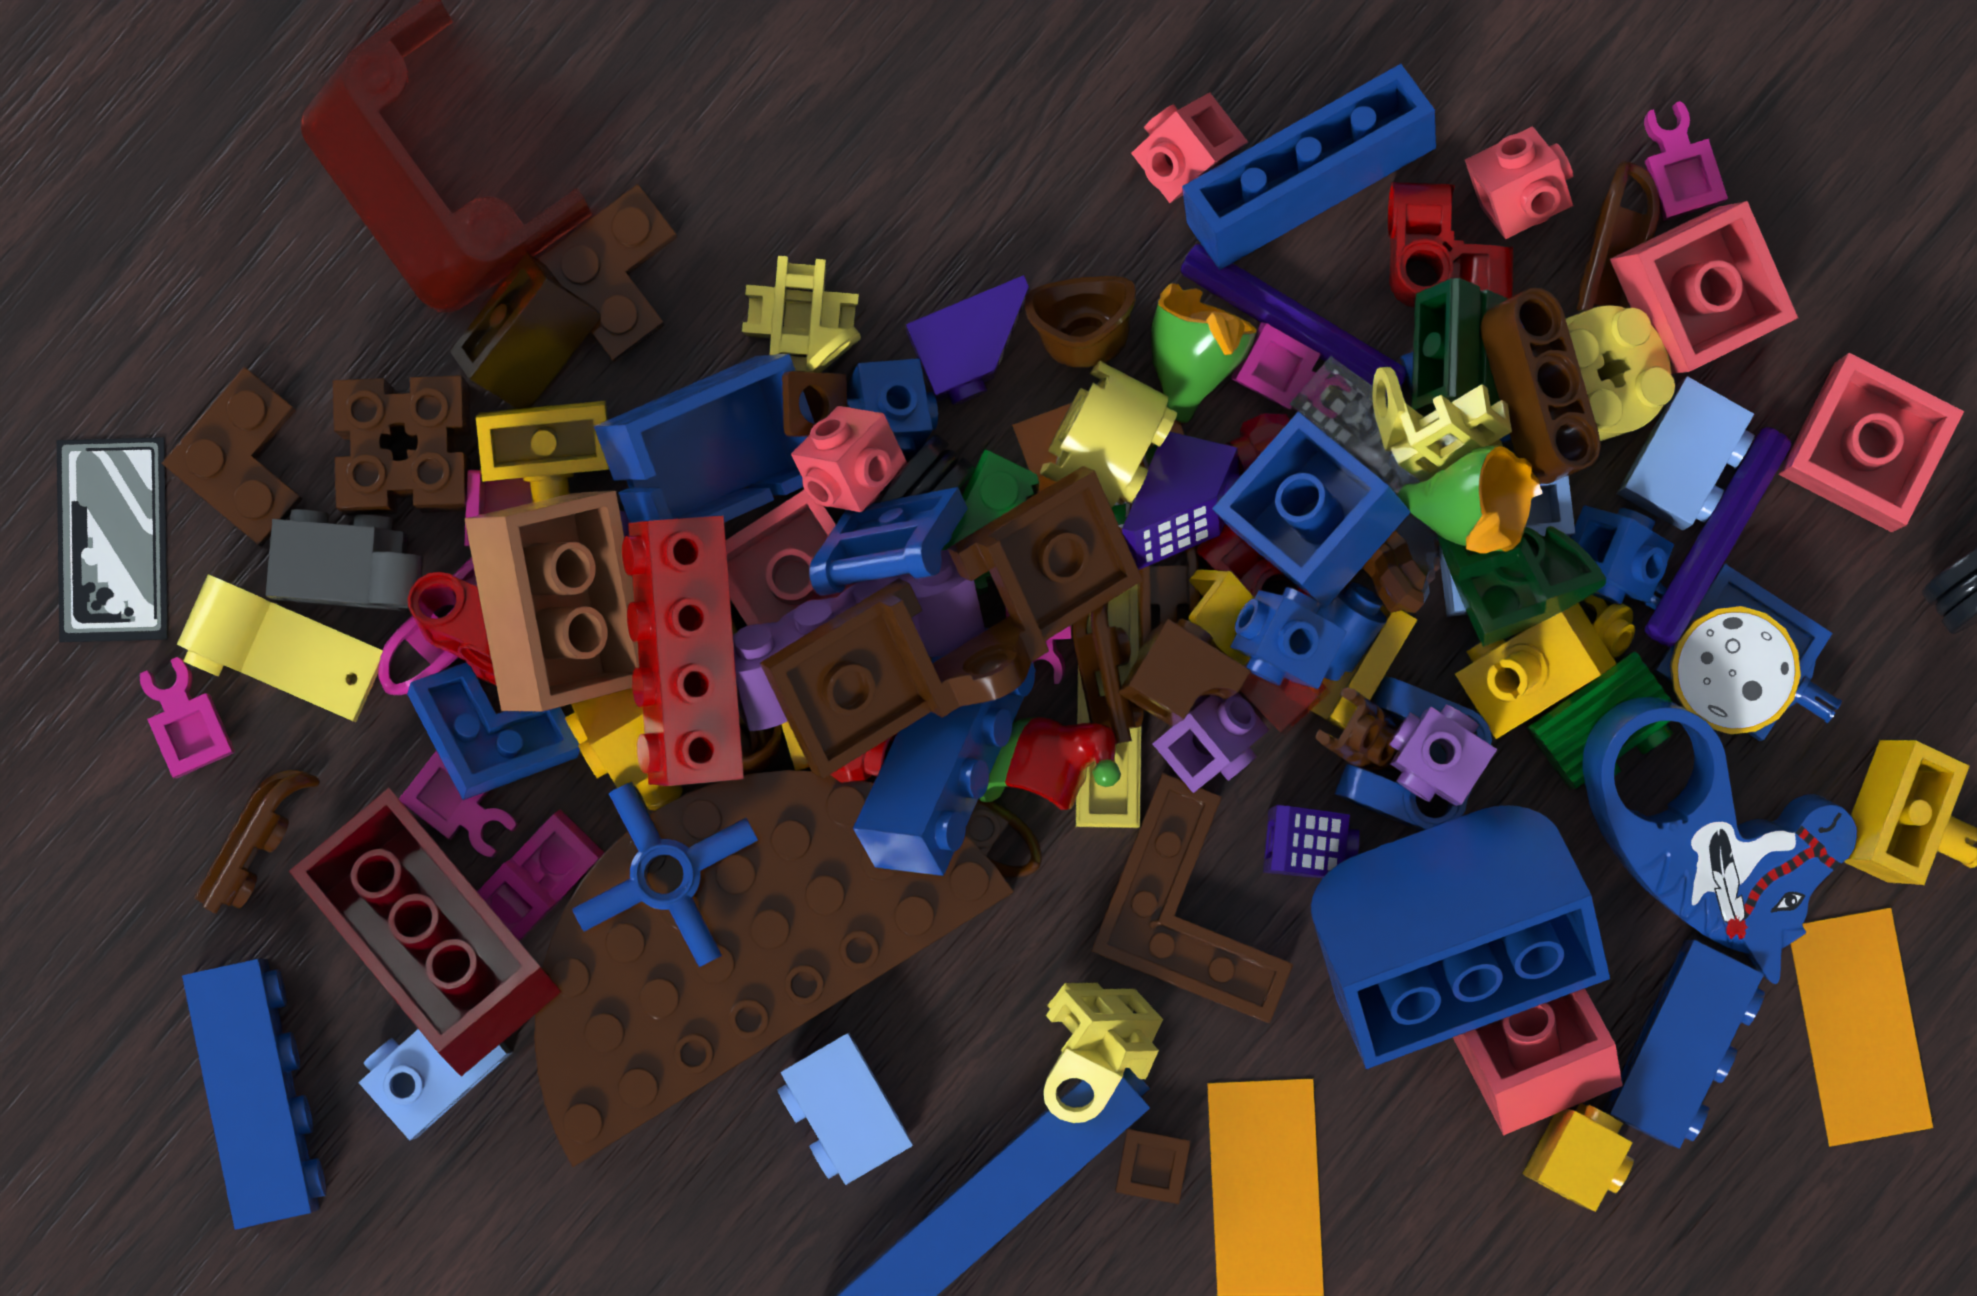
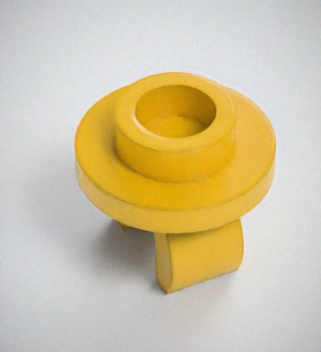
[1583,595,1635,658]

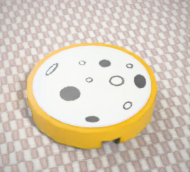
[1670,606,1801,734]

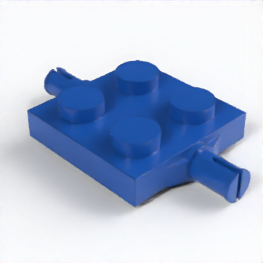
[1644,564,1842,741]

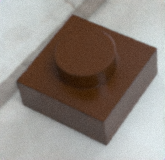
[1115,1128,1191,1204]

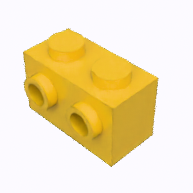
[1523,1103,1634,1212]

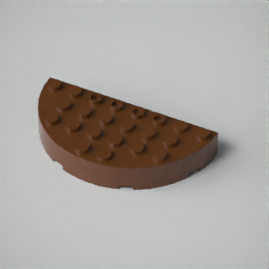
[534,770,1014,1167]

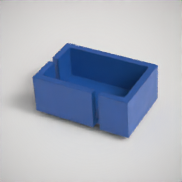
[593,354,815,523]

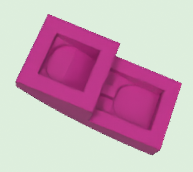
[477,809,604,942]

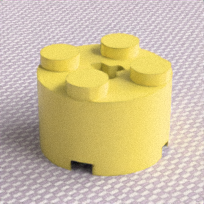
[1538,306,1675,441]
[1040,361,1177,508]

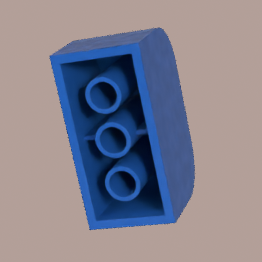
[1311,805,1610,1069]

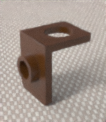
[782,371,847,437]

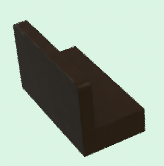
[450,252,601,409]

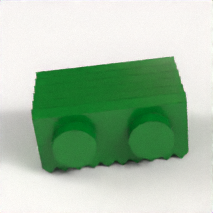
[941,450,1040,595]
[1525,651,1674,790]

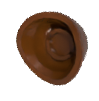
[1024,276,1136,367]

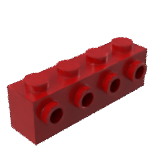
[622,516,744,786]

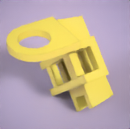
[742,256,861,373]
[1372,367,1512,482]
[1043,983,1163,1123]

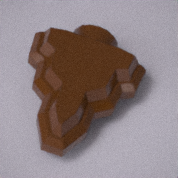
[1362,513,1441,613]

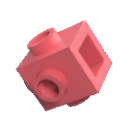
[1131,92,1248,203]
[1465,126,1573,240]
[791,406,907,512]

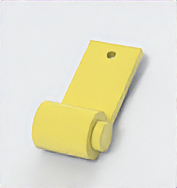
[177,575,383,722]

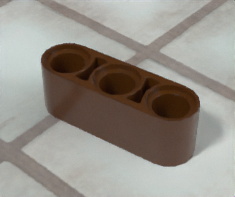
[1480,288,1601,484]

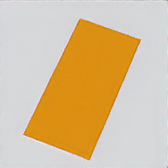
[1791,908,1933,1147]
[1207,1079,1324,1296]

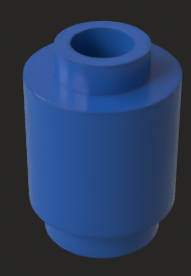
[1317,582,1387,681]

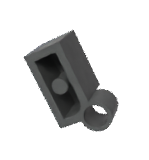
[265,509,424,611]

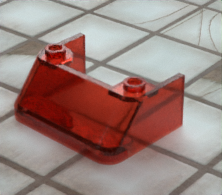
[301,0,592,312]

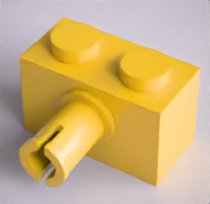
[476,400,609,503]
[1455,603,1617,739]
[565,688,683,811]
[1844,740,1977,885]

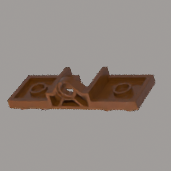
[760,466,1143,779]

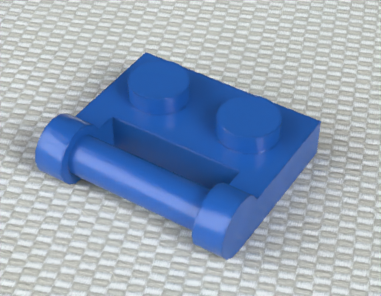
[809,487,968,596]

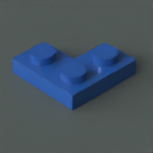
[407,662,580,800]

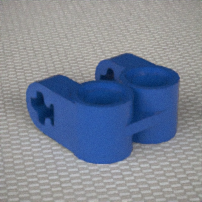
[1334,676,1492,831]

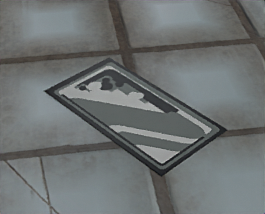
[56,437,168,643]

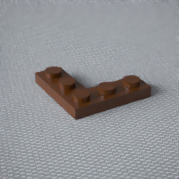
[1090,773,1293,1024]

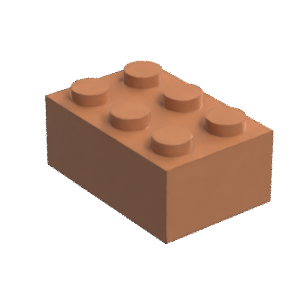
[465,490,639,712]

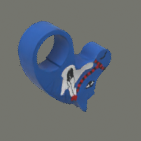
[1583,697,1857,984]

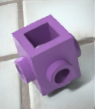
[1153,693,1269,793]
[1389,704,1497,806]

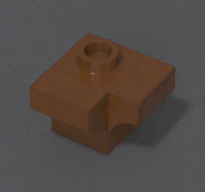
[1118,619,1251,727]

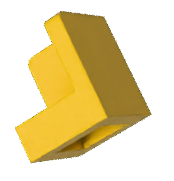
[1189,570,1255,666]

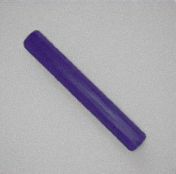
[1181,244,1407,398]
[1645,427,1791,647]

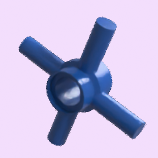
[572,782,758,967]

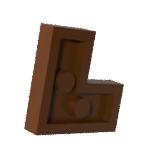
[538,184,677,363]
[161,367,303,547]

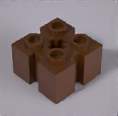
[332,376,472,515]

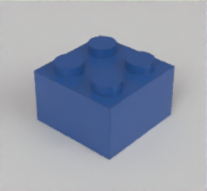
[1212,411,1411,609]

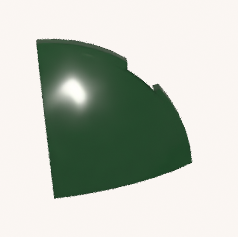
[1436,526,1606,647]

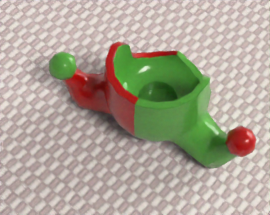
[979,717,1121,810]

